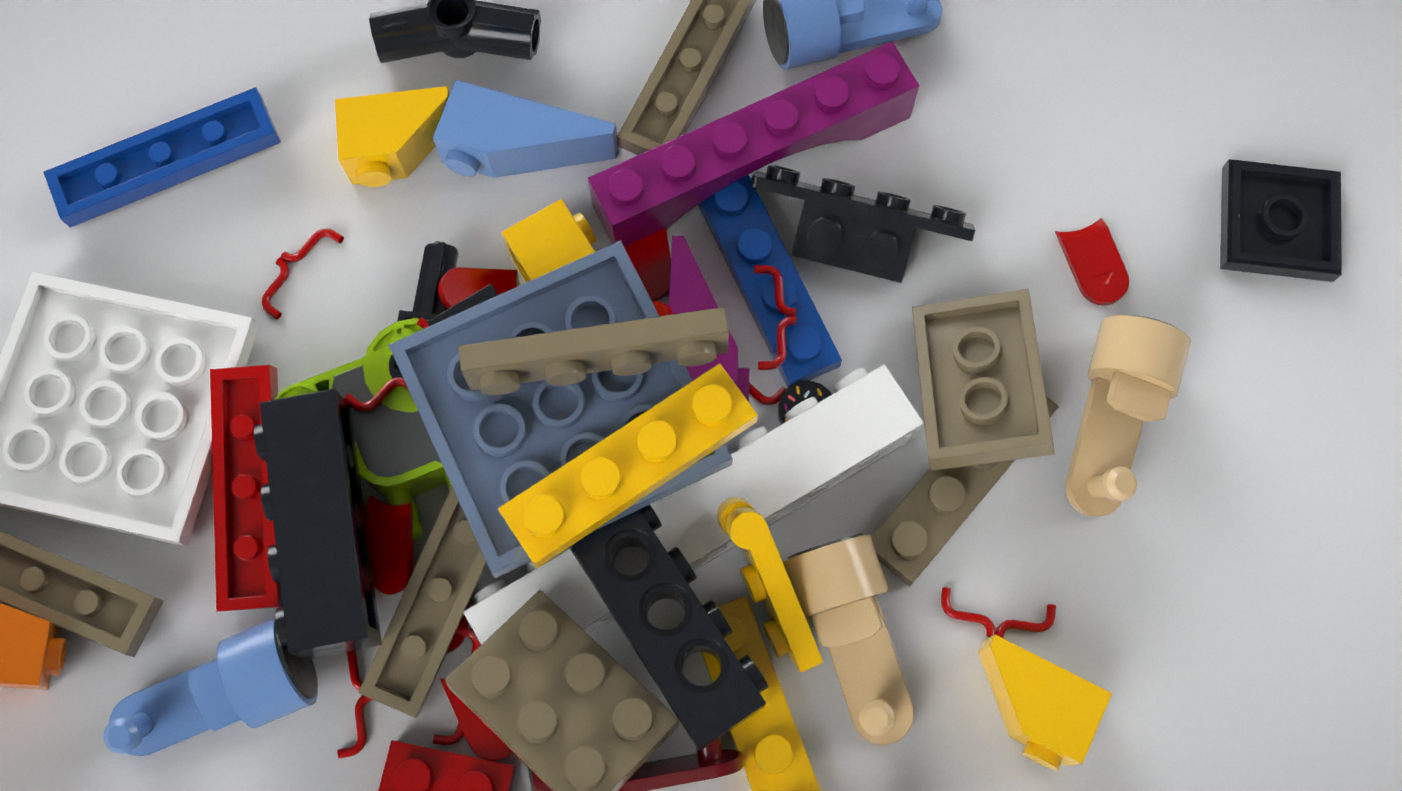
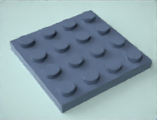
[388,240,733,578]

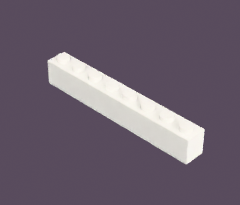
[463,364,924,645]

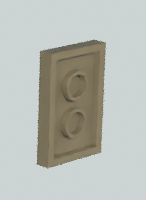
[912,289,1055,471]
[445,590,679,791]

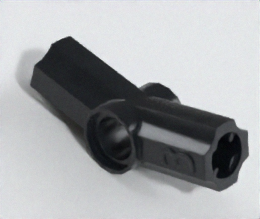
[369,0,541,63]

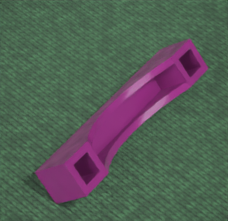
[588,41,920,247]

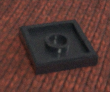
[1220,159,1342,282]

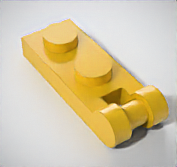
[716,497,823,673]

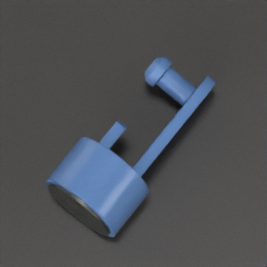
[763,0,943,70]
[104,618,318,756]

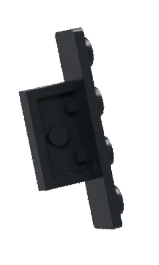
[750,165,976,283]

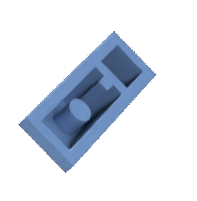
[433,80,619,178]

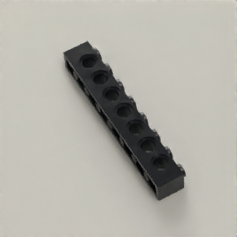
[427,284,769,752]

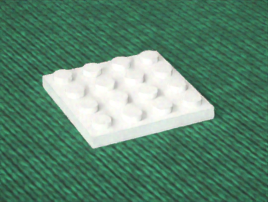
[0,272,259,547]

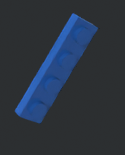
[43,87,281,228]
[698,174,842,388]

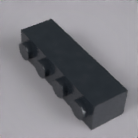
[254,388,382,660]

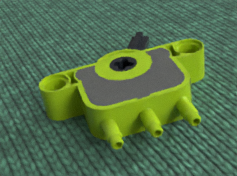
[274,241,459,540]

